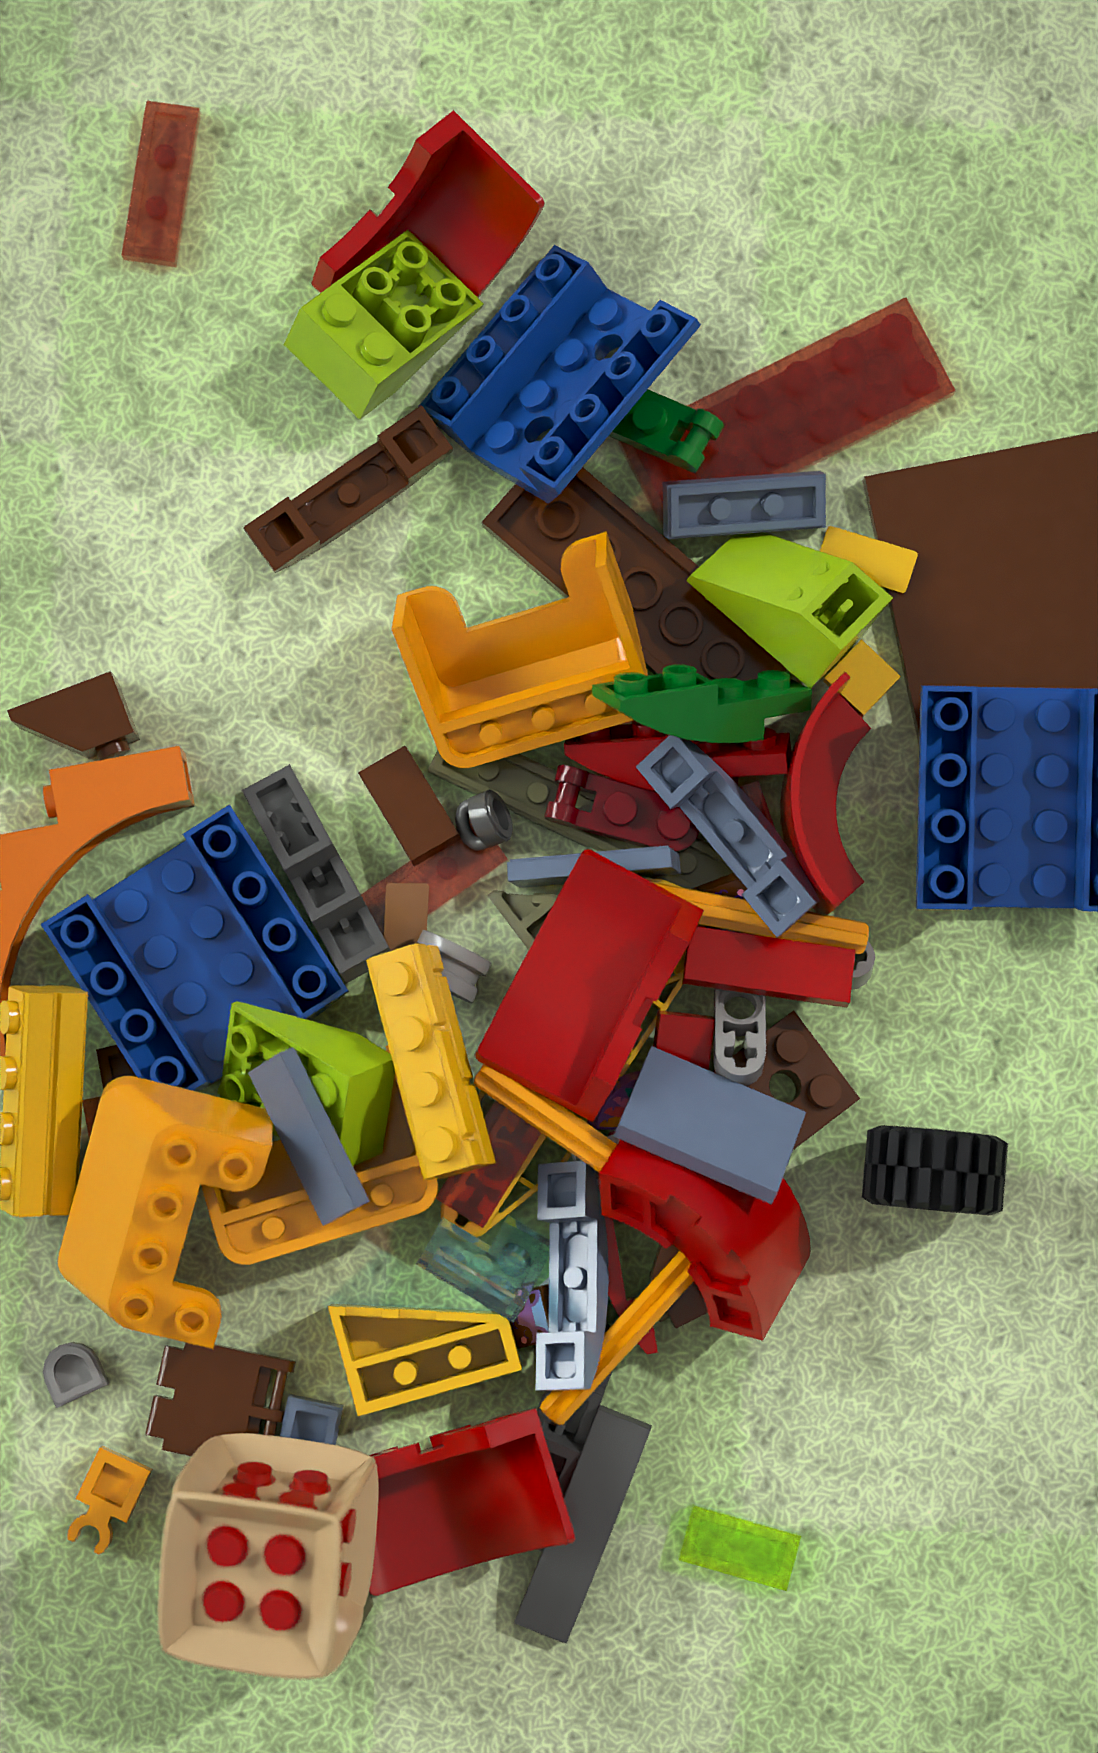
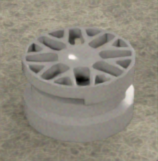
[417,930,492,1003]

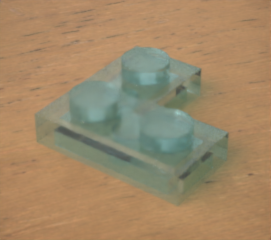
[416,1215,549,1322]

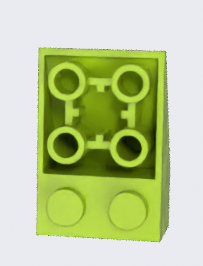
[284,230,484,420]
[686,532,893,689]
[219,1001,395,1166]

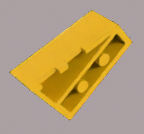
[328,1304,522,1416]

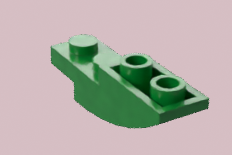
[592,665,812,743]

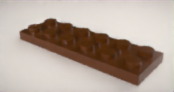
[482,467,787,681]

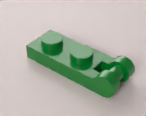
[609,389,725,473]

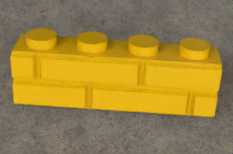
[366,943,496,1180]
[0,985,88,1217]

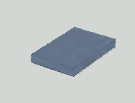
[613,1046,806,1204]

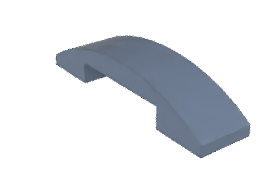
[636,735,820,937]
[536,1160,609,1391]

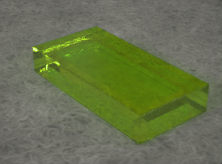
[678,1504,801,1591]

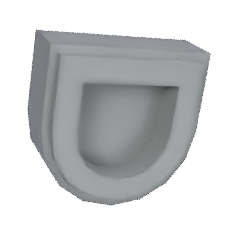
[43,1342,109,1408]

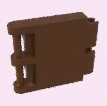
[145,1342,296,1456]

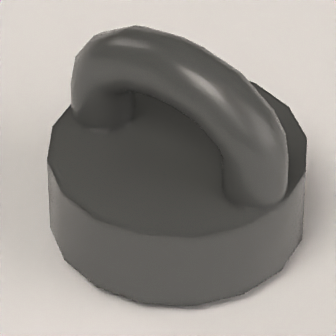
[455,789,513,851]

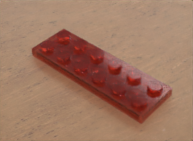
[618,297,956,529]

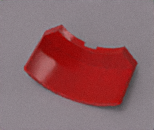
[311,110,545,298]
[780,672,872,915]
[475,849,704,1122]
[599,1140,811,1341]
[369,1408,575,1596]

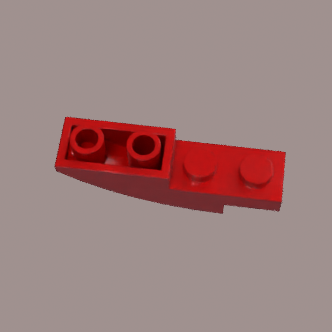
[564,720,792,791]

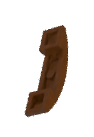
[243,405,453,573]

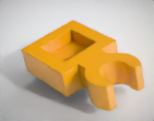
[67,1446,153,1555]

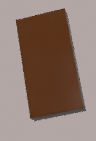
[358,745,461,867]

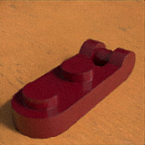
[544,765,700,853]

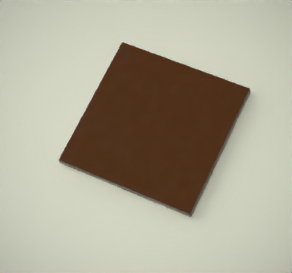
[863,431,1098,744]

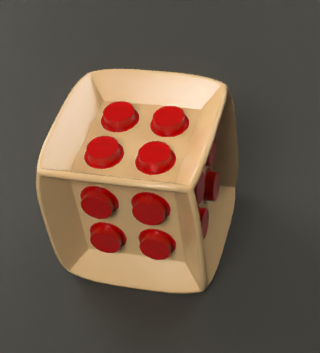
[158,1433,379,1679]

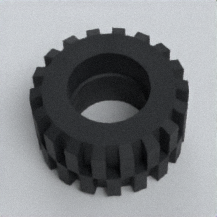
[862,1125,1008,1216]

